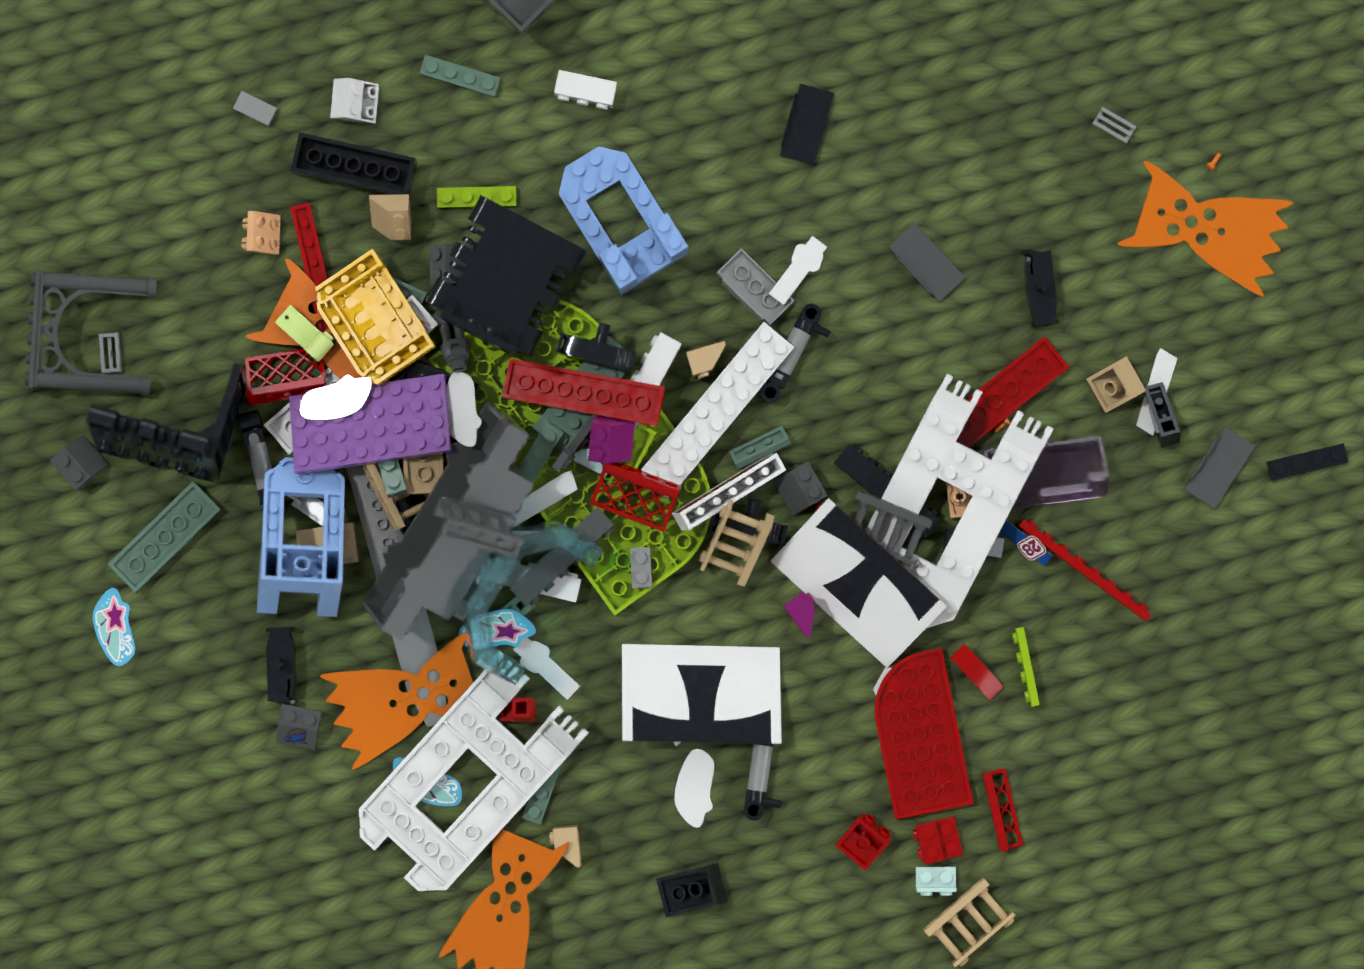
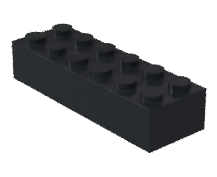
[291,132,417,195]

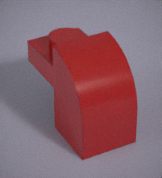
[499,698,537,724]

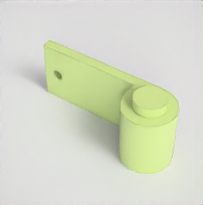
[275,305,335,362]

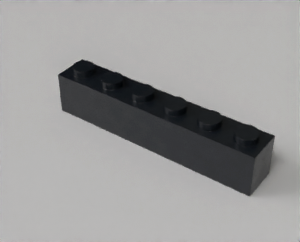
[834,444,941,539]

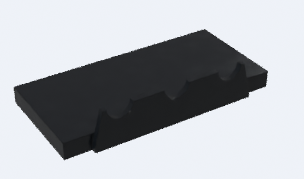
[780,84,834,165]

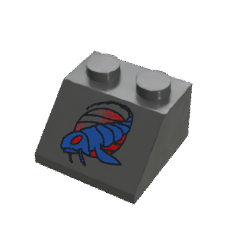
[276,703,323,750]

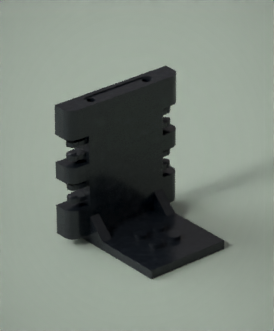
[425,195,586,357]
[86,363,247,482]

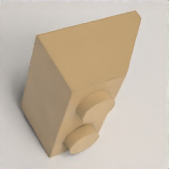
[369,194,412,240]
[686,341,726,380]
[1087,356,1146,413]
[549,825,582,867]

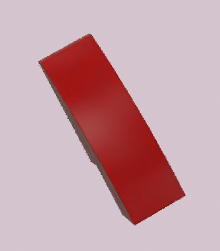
[949,644,1004,701]

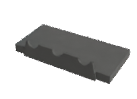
[888,223,965,302]
[1184,427,1255,509]

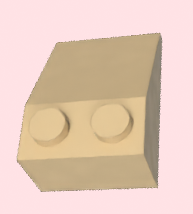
[296,522,360,565]

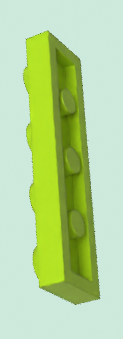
[437,186,517,208]
[602,424,657,502]
[1012,627,1040,707]

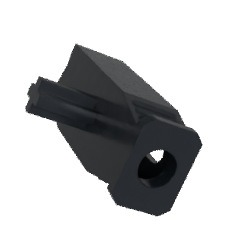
[1022,250,1059,327]
[556,323,636,372]
[709,498,788,546]
[266,627,297,704]

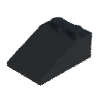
[656,863,728,917]

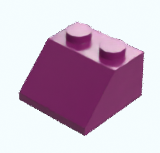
[588,416,635,464]
[783,592,815,638]

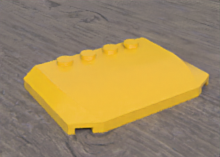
[315,249,436,386]

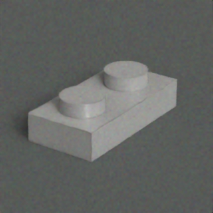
[630,547,652,588]

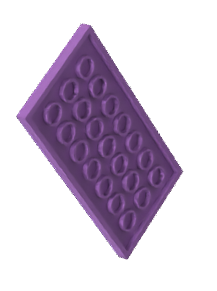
[289,374,452,474]

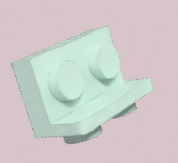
[915,866,957,896]

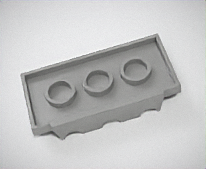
[716,248,795,326]

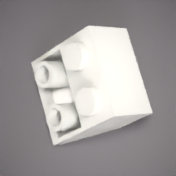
[330,78,379,124]

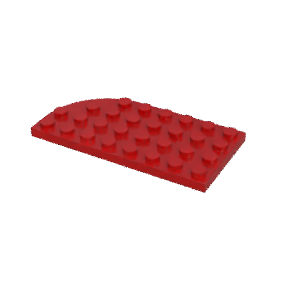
[874,648,973,820]

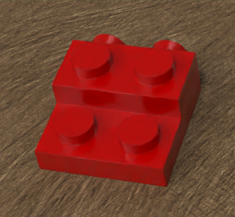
[835,813,892,870]
[913,816,963,864]

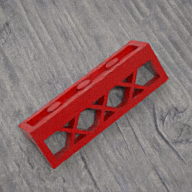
[982,768,1023,852]

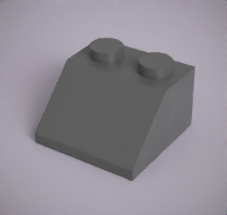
[430,244,475,286]
[50,435,109,491]
[773,462,828,516]

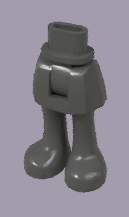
[432,312,471,372]

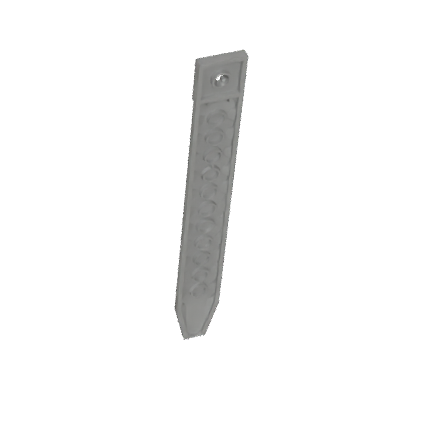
[346,465,447,727]

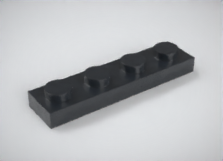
[1266,443,1348,481]

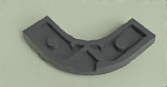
[552,415,601,471]

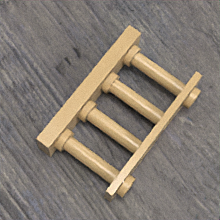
[361,463,429,532]
[699,499,774,587]
[923,877,1015,967]

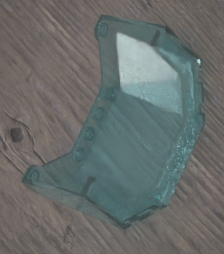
[461,520,603,685]

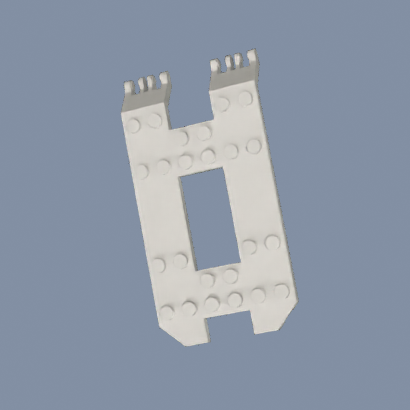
[865,374,1054,628]
[359,651,589,891]

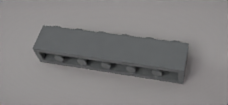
[510,507,614,606]

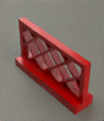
[245,348,328,405]
[590,462,682,532]

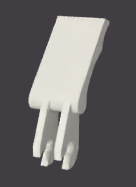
[288,496,324,526]

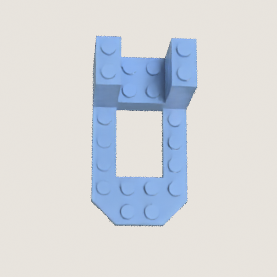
[559,146,688,295]
[257,457,345,617]

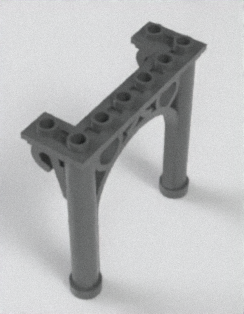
[25,269,156,396]

